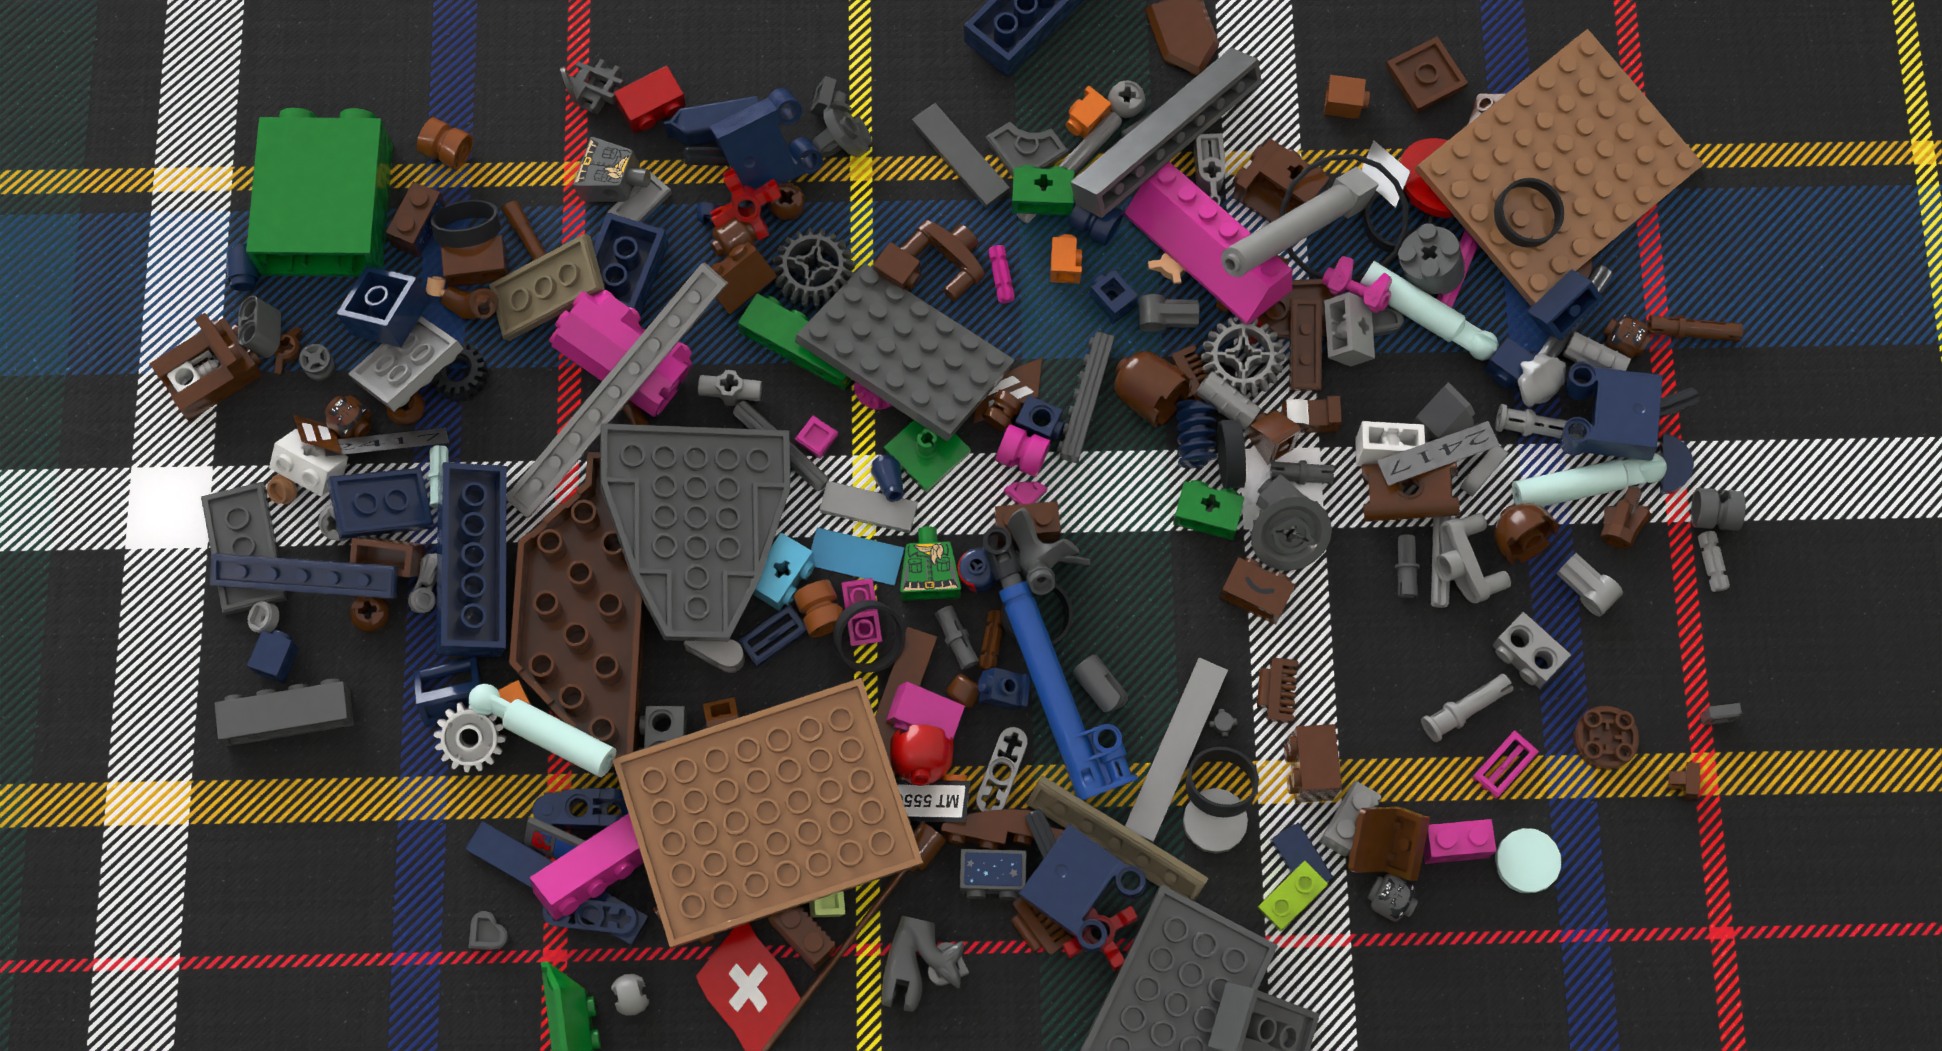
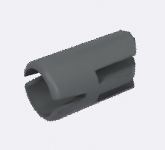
[1072,654,1128,712]

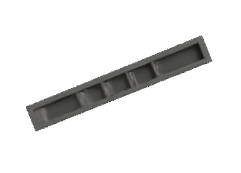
[1057,331,1114,464]

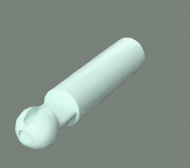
[1360,261,1499,361]
[1512,453,1667,507]
[469,684,616,777]

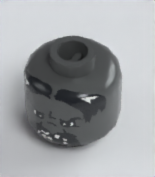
[1367,874,1418,922]

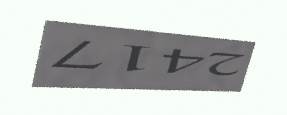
[1377,421,1500,486]
[324,428,449,457]

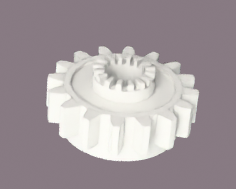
[434,702,506,772]

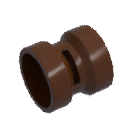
[982,390,1023,432]

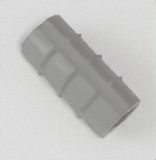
[1562,332,1631,371]
[1195,371,1261,430]

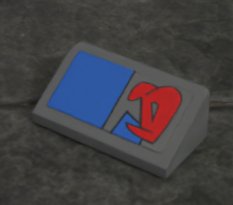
[524,817,585,859]

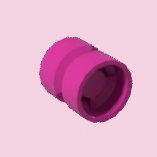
[996,424,1051,477]

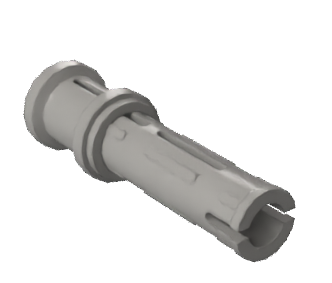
[1495,404,1582,439]
[1421,674,1513,742]

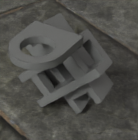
[560,59,624,115]

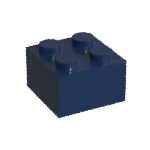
[336,266,430,348]

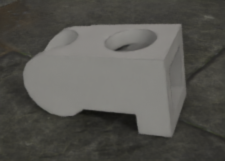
[684,640,745,673]

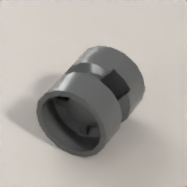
[1691,488,1746,531]

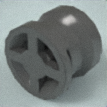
[299,344,335,381]

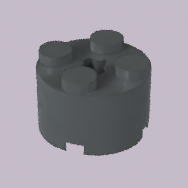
[1398,224,1465,295]

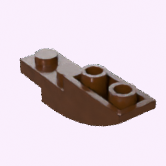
[941,809,1065,850]

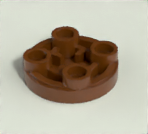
[1573,706,1639,770]

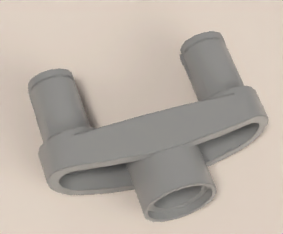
[1434,513,1511,603]

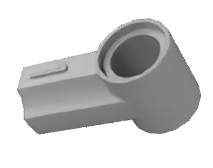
[1556,553,1623,616]

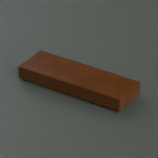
[1289,298,1322,391]

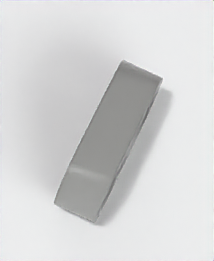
[1460,446,1508,497]

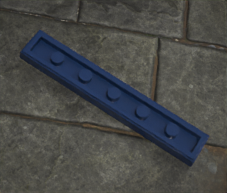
[210,553,398,598]
[465,821,649,946]

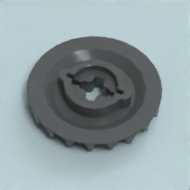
[1250,494,1332,571]

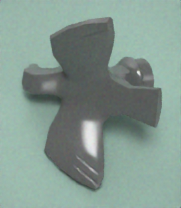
[1008,507,1090,595]

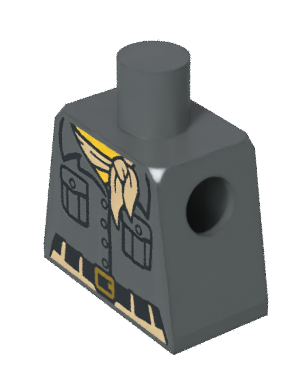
[573,137,651,202]

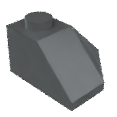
[1413,382,1475,443]

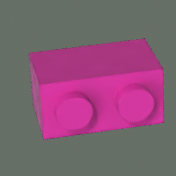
[886,682,965,740]
[1423,819,1496,864]

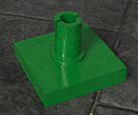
[884,420,971,493]

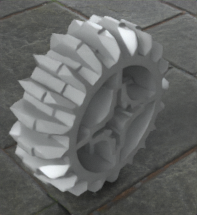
[1201,318,1285,397]

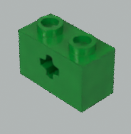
[1012,165,1074,216]
[1173,480,1245,540]

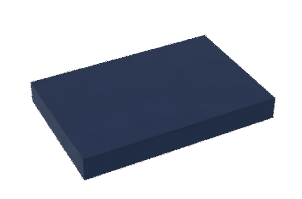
[327,468,434,539]

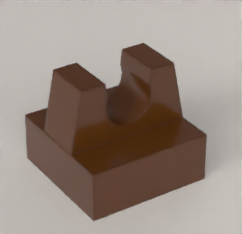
[1668,762,1700,801]

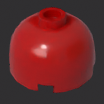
[890,725,954,786]

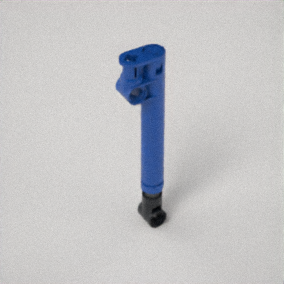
[982,526,1138,800]

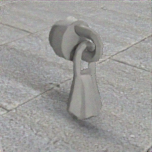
[408,553,437,613]

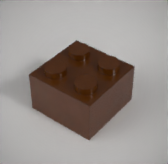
[1284,724,1342,803]

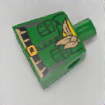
[900,526,961,601]

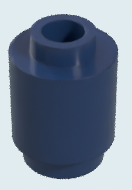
[226,244,259,291]

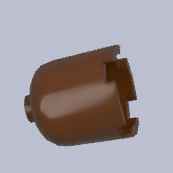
[1114,351,1193,428]

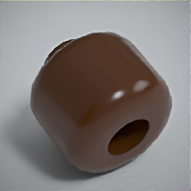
[946,674,980,708]

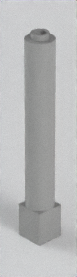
[1221,167,1379,277]

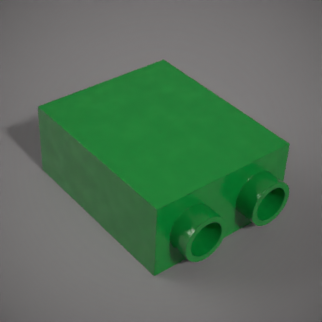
[246,108,393,277]

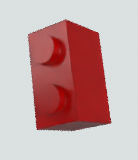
[614,66,686,133]

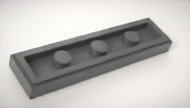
[912,103,1010,209]

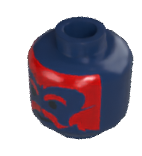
[957,548,997,593]

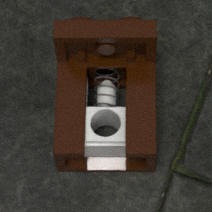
[149,313,263,421]

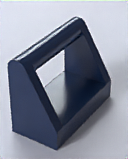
[413,657,483,725]

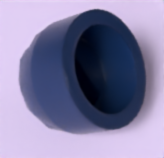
[697,202,721,226]

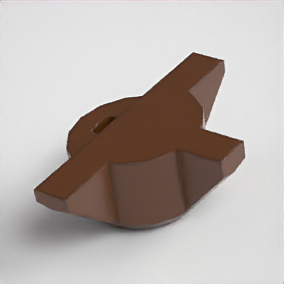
[274,327,303,376]

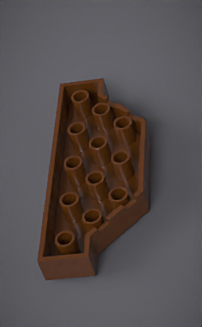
[509,452,646,768]

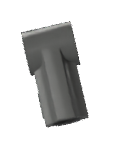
[1139,294,1199,332]

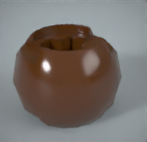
[768,183,806,221]
[386,391,425,426]
[349,596,390,633]

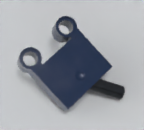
[1560,362,1700,461]

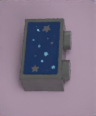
[960,849,1026,900]

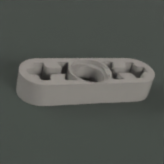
[976,727,1027,812]

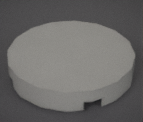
[1183,788,1248,854]

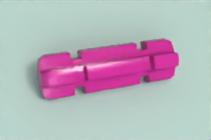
[989,245,1014,304]

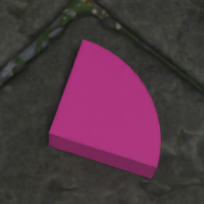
[1004,481,1048,505]

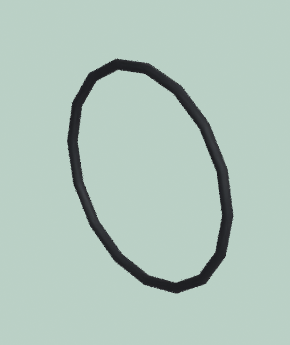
[1280,154,1408,282]

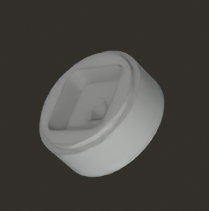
[248,601,279,633]

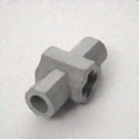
[698,370,762,406]

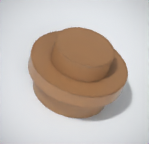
[267,474,297,504]

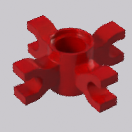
[710,168,782,241]
[1063,906,1138,971]

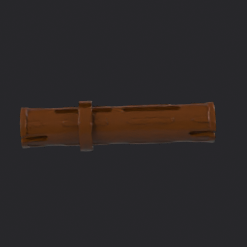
[1647,315,1743,342]

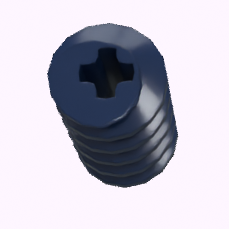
[1176,400,1217,469]

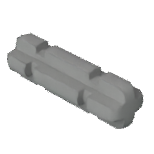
[1698,531,1730,592]

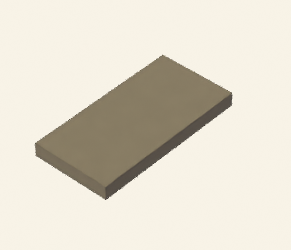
[489,234,605,341]

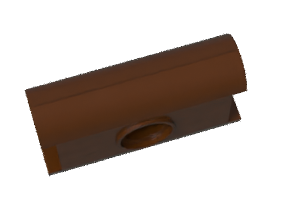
[1362,461,1460,522]

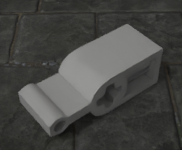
[1193,133,1226,206]

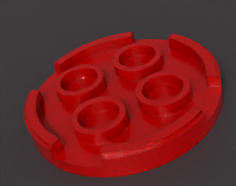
[1399,138,1453,218]

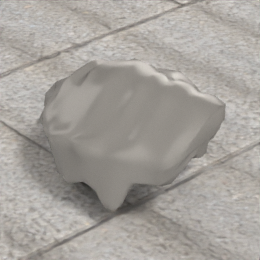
[1518,354,1566,407]

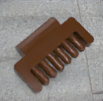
[1171,345,1209,405]
[1257,657,1299,723]
[1010,897,1071,956]

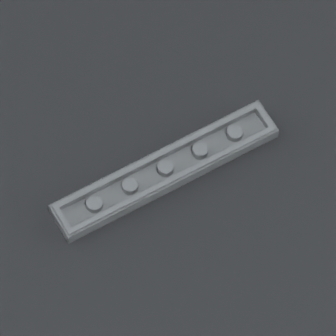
[1125,658,1228,843]

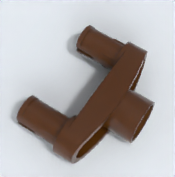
[901,220,985,302]

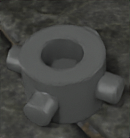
[1209,709,1237,737]

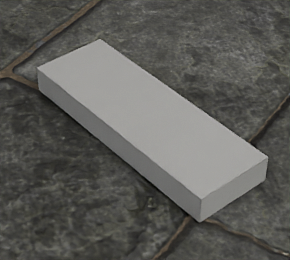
[819,481,918,534]

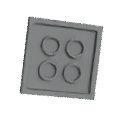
[348,316,463,411]

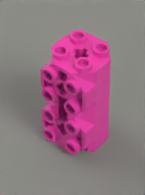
[549,290,692,417]

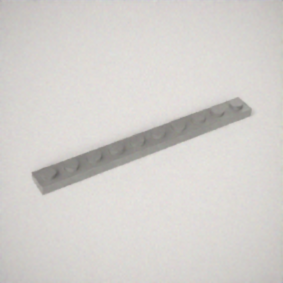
[506,262,728,518]

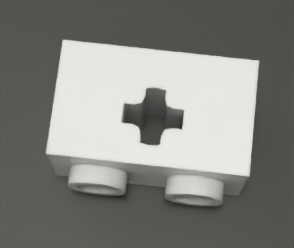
[1356,421,1425,466]
[269,429,348,497]

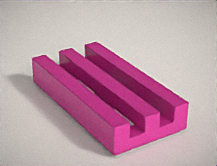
[1472,730,1539,799]

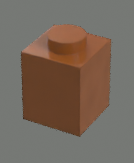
[1324,75,1370,119]

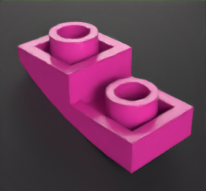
[841,578,882,646]

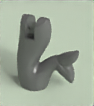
[881,916,964,1012]

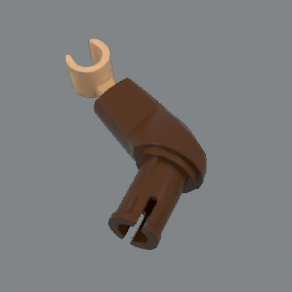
[426,276,499,319]

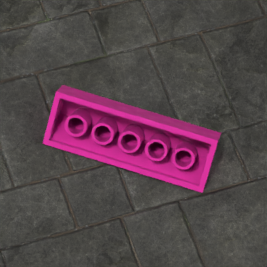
[1124,162,1293,325]

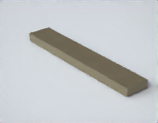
[1026,775,1208,902]

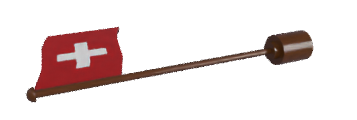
[696,821,946,1051]

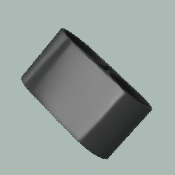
[238,296,281,358]

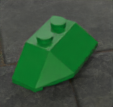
[540,961,601,1051]

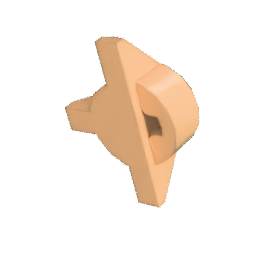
[1148,253,1185,284]

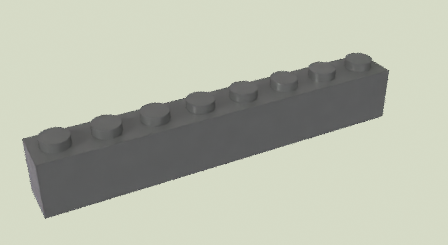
[1071,47,1262,218]

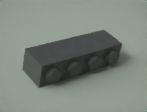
[215,679,354,746]

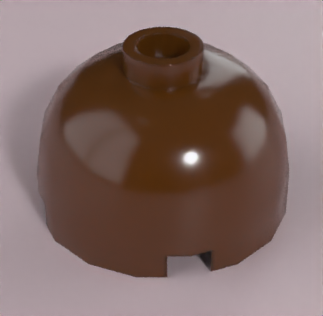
[1494,503,1559,564]

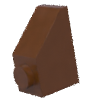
[1247,410,1301,465]

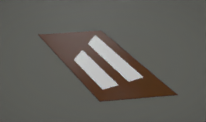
[974,357,1042,424]
[293,414,342,454]

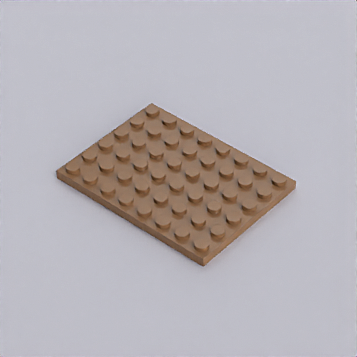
[1414,29,1703,307]
[612,678,923,949]

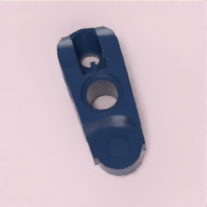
[532,788,628,831]

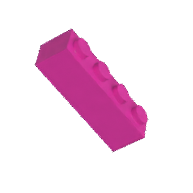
[530,813,644,921]

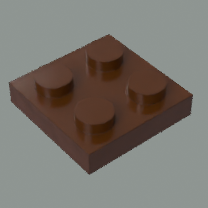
[1385,36,1468,114]

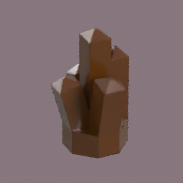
[1600,486,1651,550]

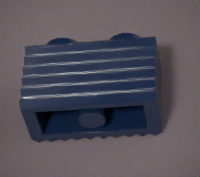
[1527,269,1603,340]

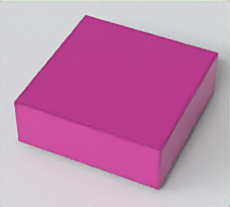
[795,416,838,459]

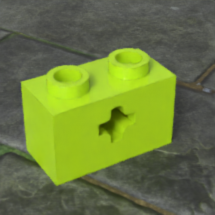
[1258,861,1328,932]

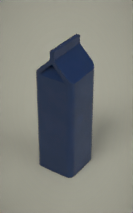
[664,96,758,145]

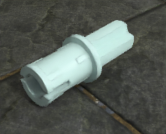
[427,445,449,508]

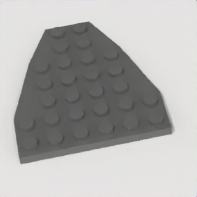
[600,424,791,642]

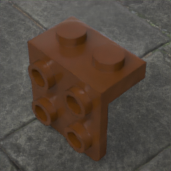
[1232,138,1296,223]
[1348,807,1430,881]

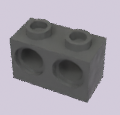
[639,706,687,750]

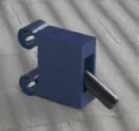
[683,88,823,202]
[1019,809,1145,953]

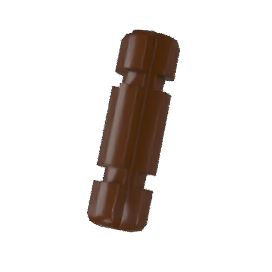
[979,610,1003,671]

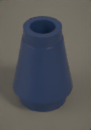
[871,455,904,502]

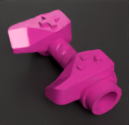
[1322,256,1392,313]

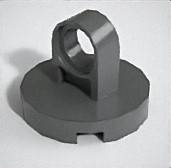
[813,101,872,157]

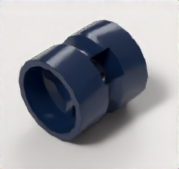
[1068,205,1124,246]

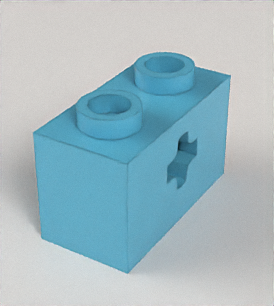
[752,533,815,611]

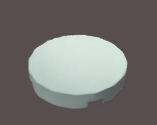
[1495,828,1561,894]

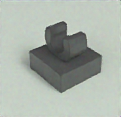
[810,76,847,117]

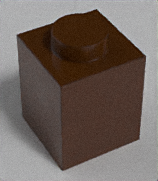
[873,242,922,290]

